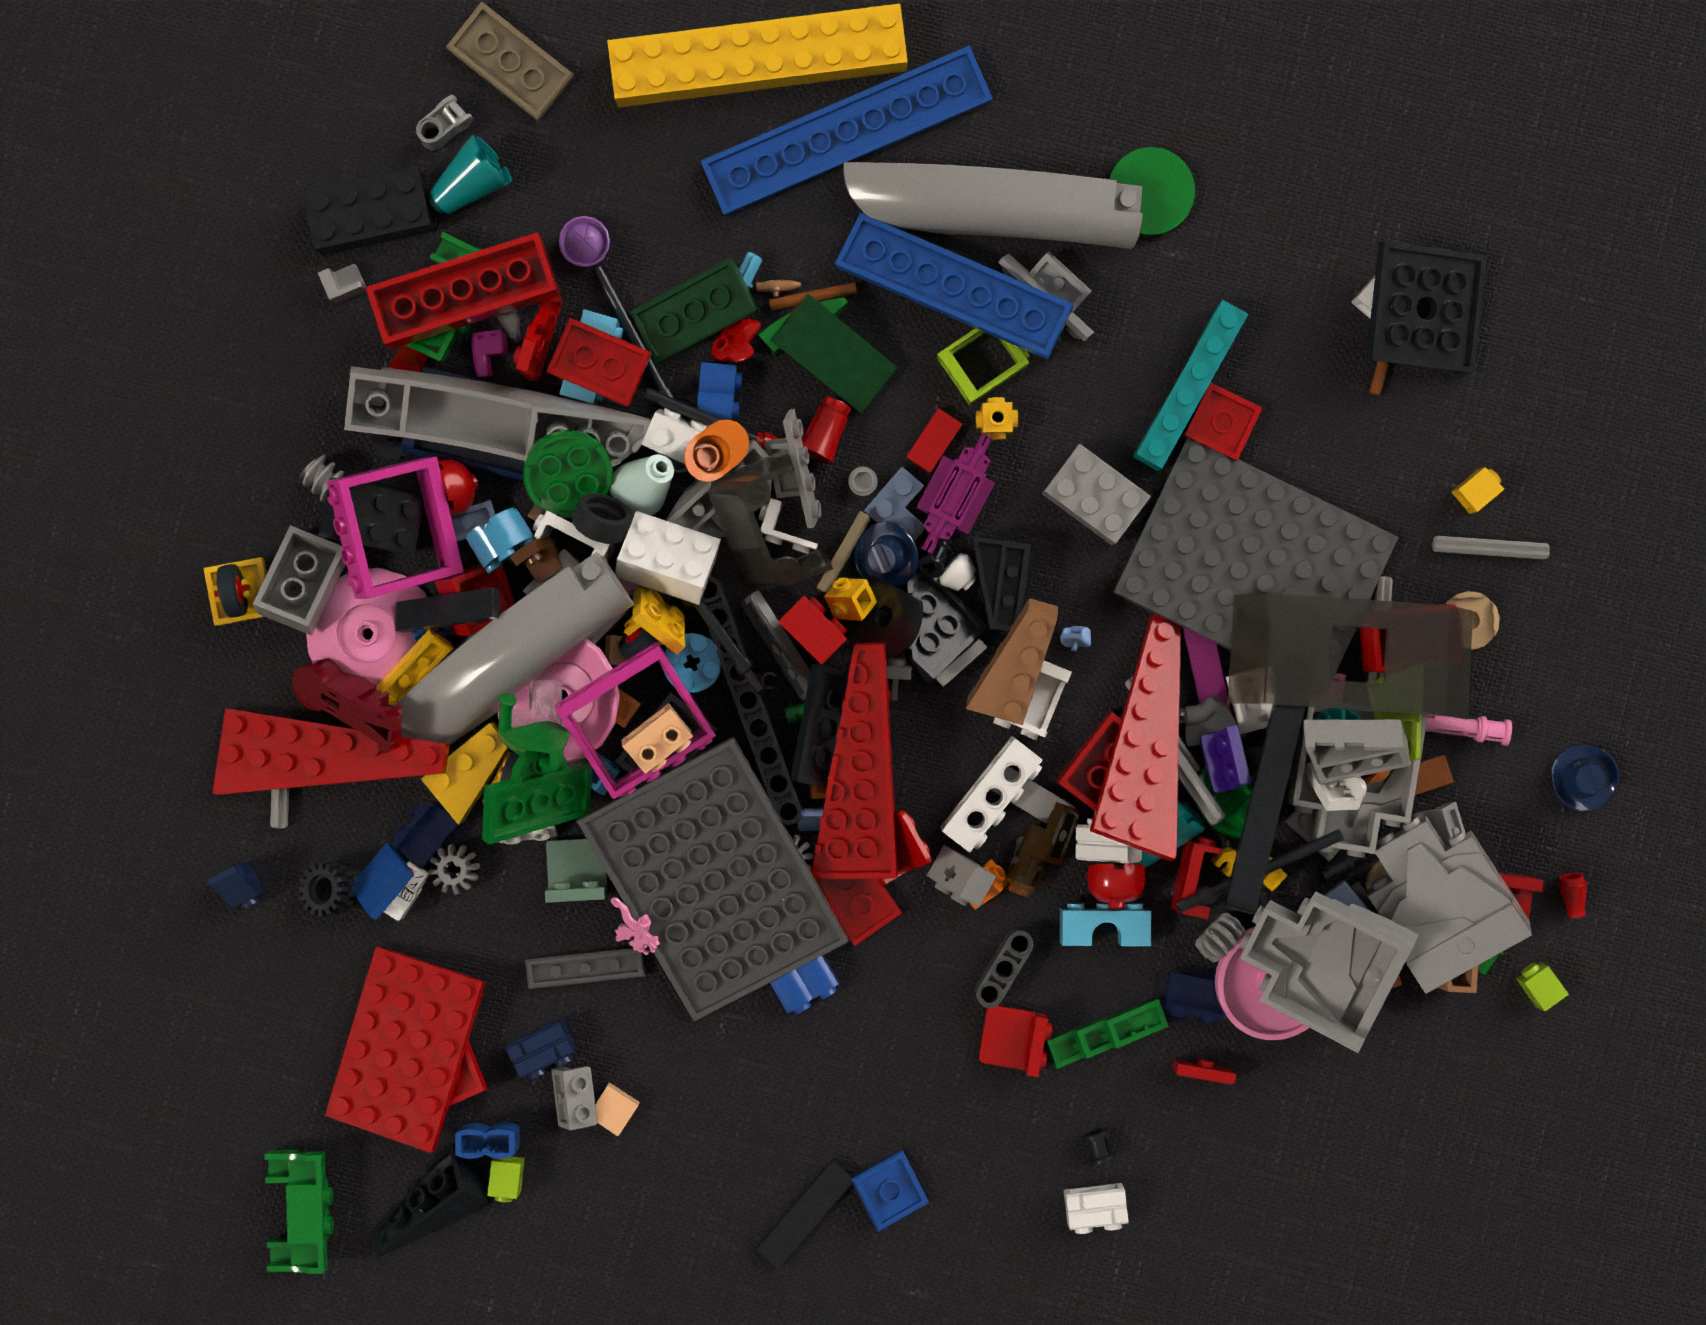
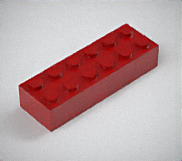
[366,232,560,349]

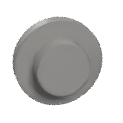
[848,467,878,496]

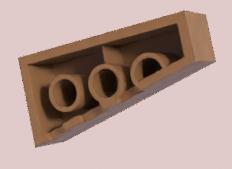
[966,598,1058,725]

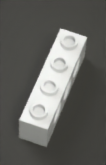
[940,736,1042,852]

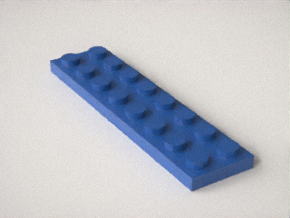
[835,213,1073,360]

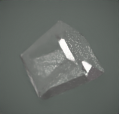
[497,310,521,342]

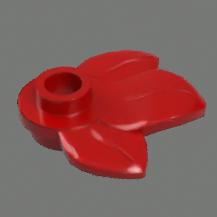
[712,318,762,362]

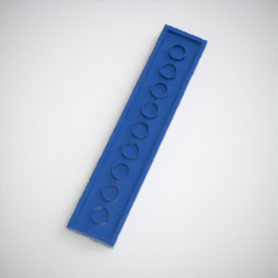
[701,45,993,217]

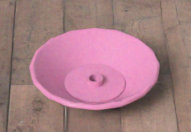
[306,568,438,685]
[497,638,620,762]

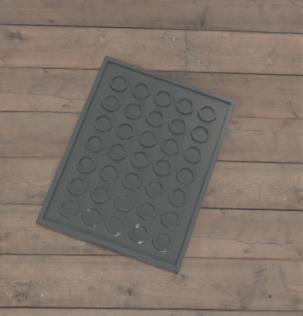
[1113,437,1399,695]
[577,736,849,1021]

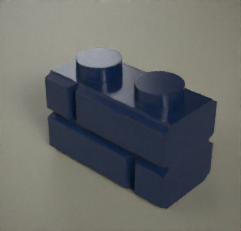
[506,1018,577,1080]

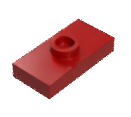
[1172,1058,1236,1085]

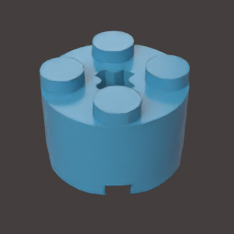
[465,507,535,574]
[663,633,723,692]

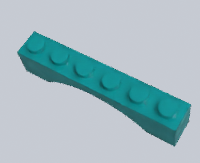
[1132,300,1248,471]

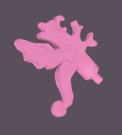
[611,897,660,955]

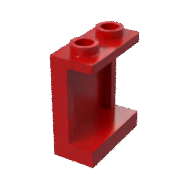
[1170,836,1223,919]

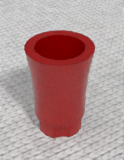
[801,396,851,465]

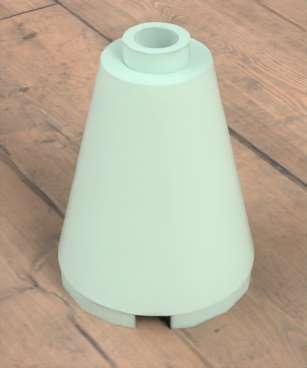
[609,454,674,518]

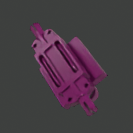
[916,433,995,554]

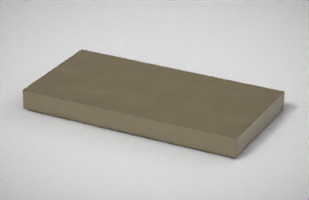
[446,2,575,122]

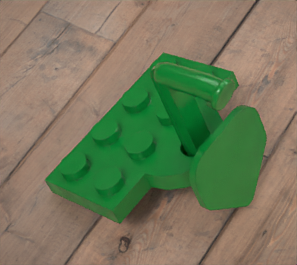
[482,693,592,844]

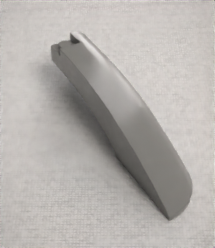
[843,162,1143,249]
[344,366,651,467]
[394,552,634,744]

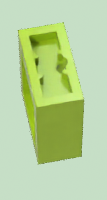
[937,328,1030,406]

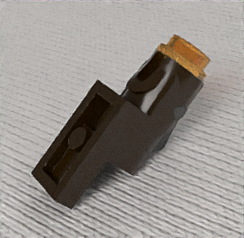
[1007,802,1081,898]

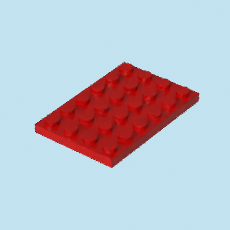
[325,946,486,1153]

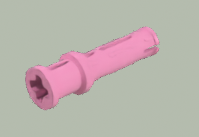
[1422,712,1512,746]

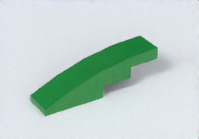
[1044,999,1169,1069]

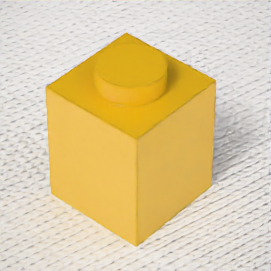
[1451,467,1504,514]

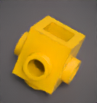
[976,397,1018,440]
[824,577,877,621]

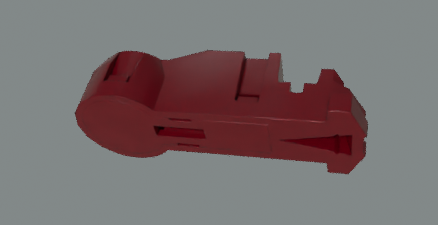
[292,659,402,753]

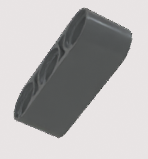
[975,928,1033,1008]

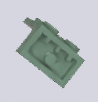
[545,839,608,903]

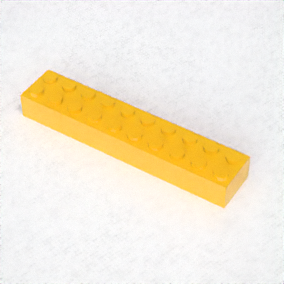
[607,4,908,108]

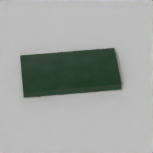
[630,257,759,365]
[770,293,897,413]

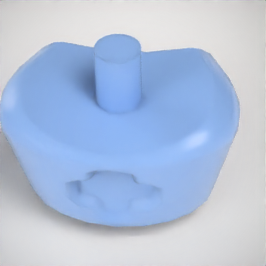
[1060,626,1091,652]

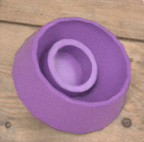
[559,216,610,267]

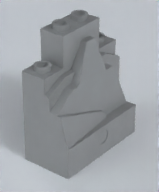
[1287,698,1427,858]
[1368,816,1532,994]
[1239,892,1419,1053]

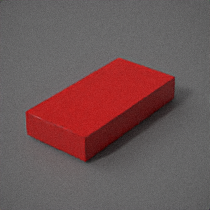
[906,408,962,473]

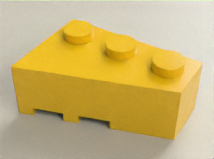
[421,722,510,825]

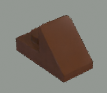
[510,537,562,583]

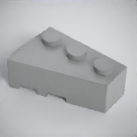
[1303,720,1411,784]

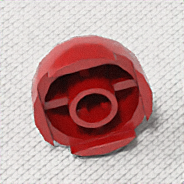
[438,459,478,518]
[1087,863,1146,909]

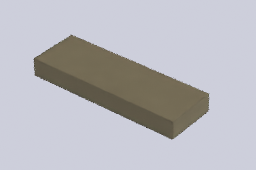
[816,511,870,594]

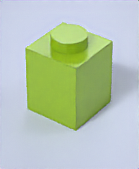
[1516,962,1569,1011]
[487,1156,525,1202]

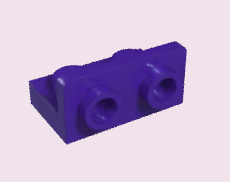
[1200,725,1251,793]

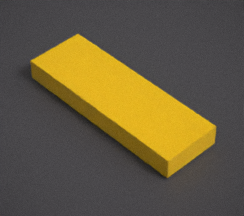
[376,629,453,707]

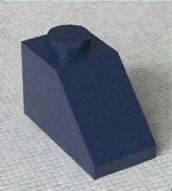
[207,861,265,910]

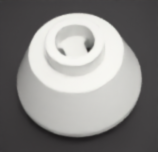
[939,553,977,591]

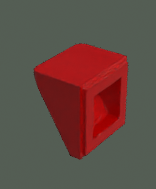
[389,345,429,372]

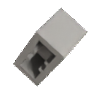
[927,845,996,907]

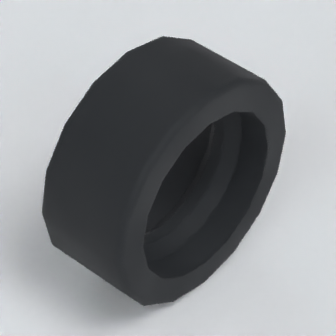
[572,493,633,544]

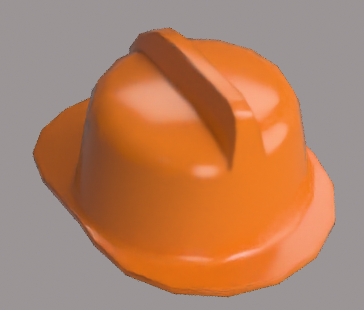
[684,419,749,482]

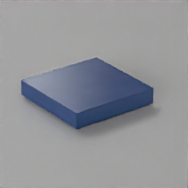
[351,842,414,920]
[850,1150,929,1232]

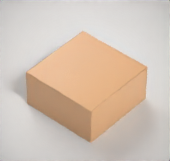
[595,1082,640,1136]

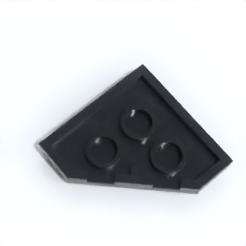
[903,571,988,684]

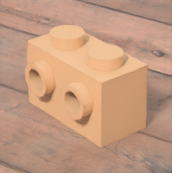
[621,703,693,774]

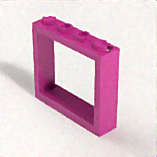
[326,456,464,599]
[555,641,715,799]

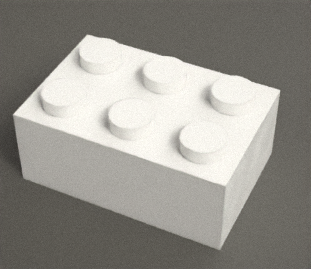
[615,511,721,605]

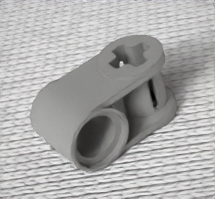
[416,95,474,151]

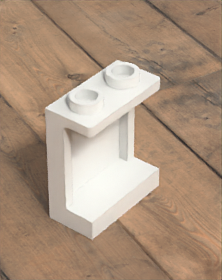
[533,511,616,562]
[993,661,1072,740]

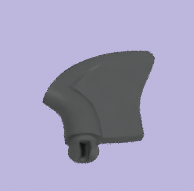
[1179,695,1237,746]

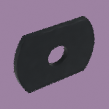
[849,576,923,658]

